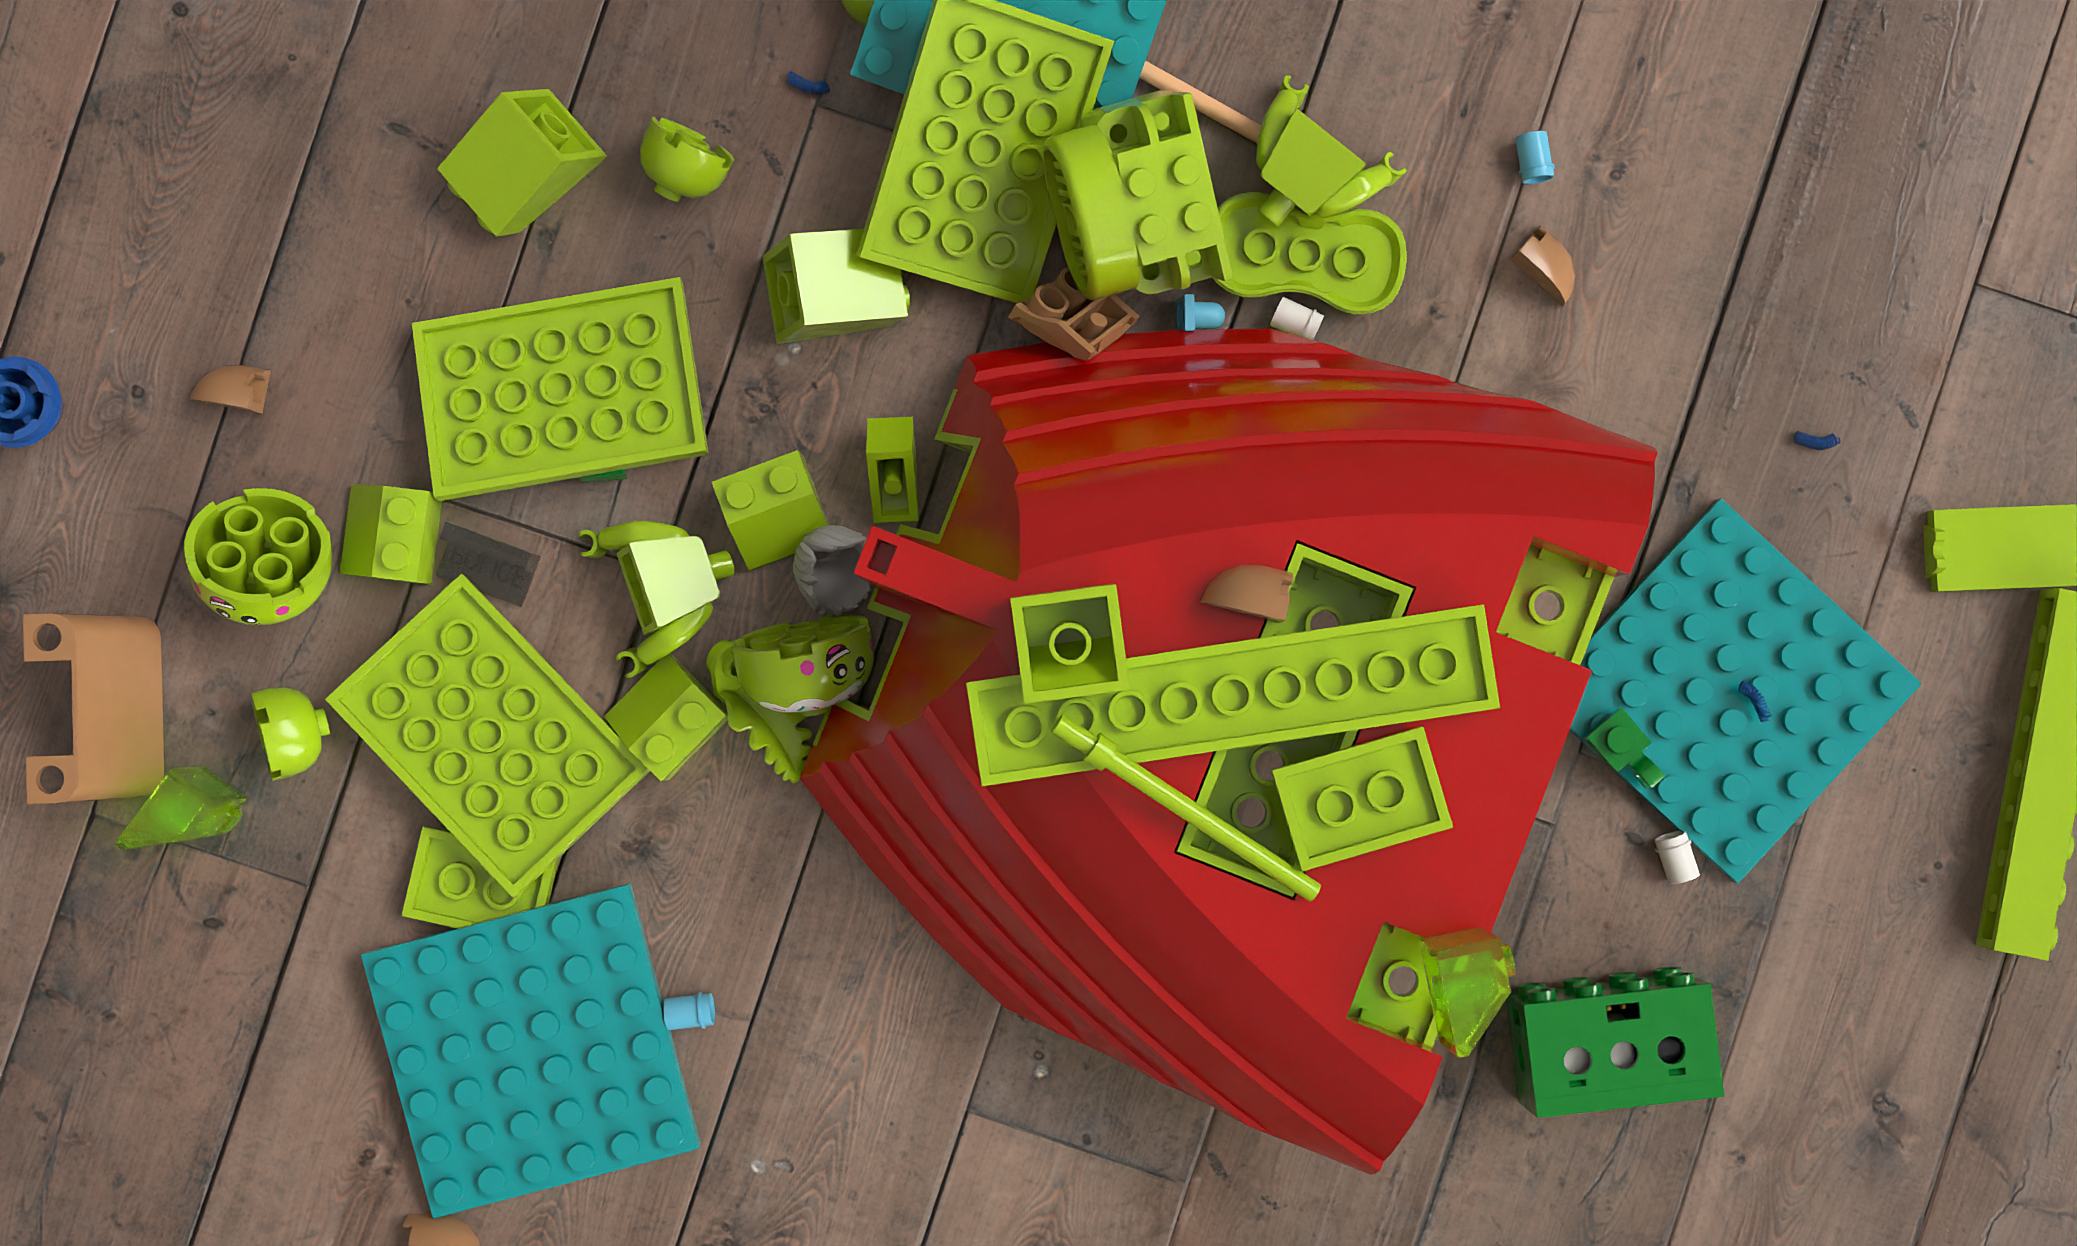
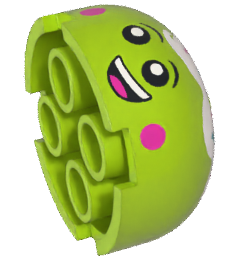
[184,488,332,625]
[732,614,874,716]

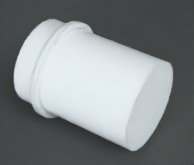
[1270,297,1324,340]
[1654,831,1700,884]

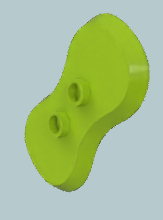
[1213,192,1407,314]

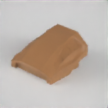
[1008,267,1140,361]

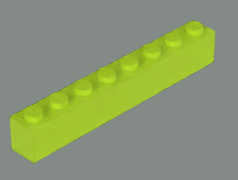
[1975,588,2077,961]

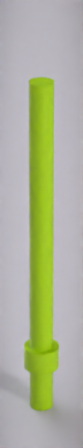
[1051,715,1321,902]

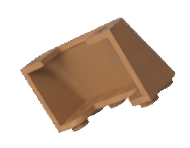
[23,613,164,804]

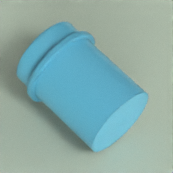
[1515,131,1555,184]
[664,992,715,1030]

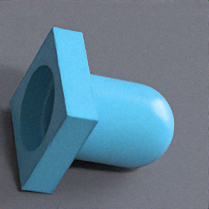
[1175,294,1225,331]

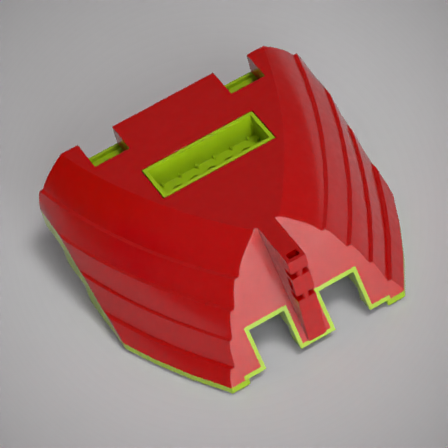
[799,328,1658,1175]

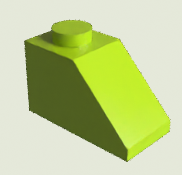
[866,416,919,523]

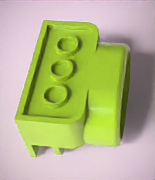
[1043,90,1233,300]

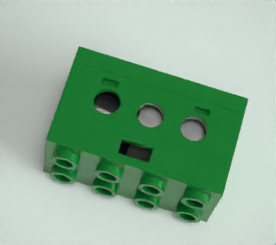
[1505,966,1725,1118]

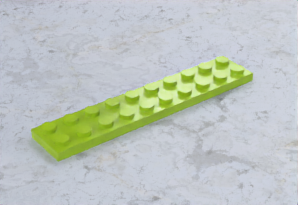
[966,604,1500,786]

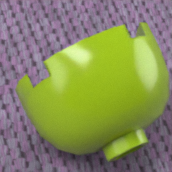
[640,117,735,202]
[250,687,330,781]

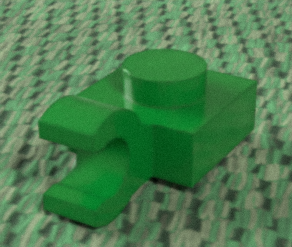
[1583,708,1665,788]

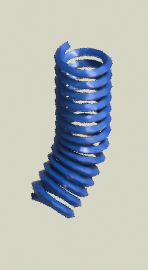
[786,71,830,95]
[1794,431,1841,450]
[1738,681,1772,722]

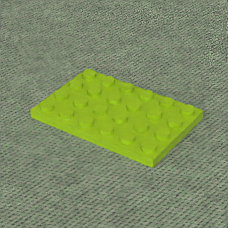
[856,0,1114,303]
[412,277,709,501]
[325,573,650,898]

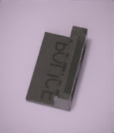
[436,522,541,607]

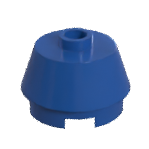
[0,357,64,448]

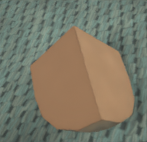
[1510,225,1576,307]
[189,365,271,414]
[1200,564,1293,623]
[403,1213,480,1246]

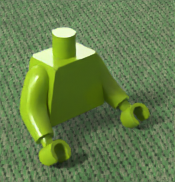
[1256,75,1407,226]
[578,521,734,678]

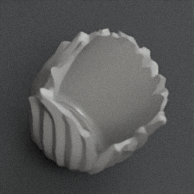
[793,525,871,617]

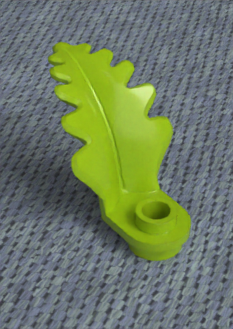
[706,640,812,783]

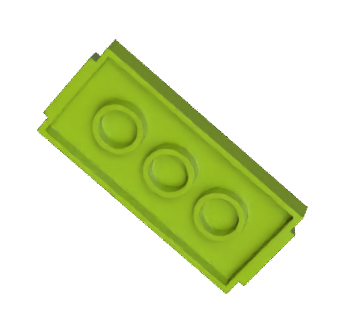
[1923,504,2077,592]

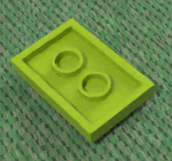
[1270,726,1453,872]
[402,826,559,928]

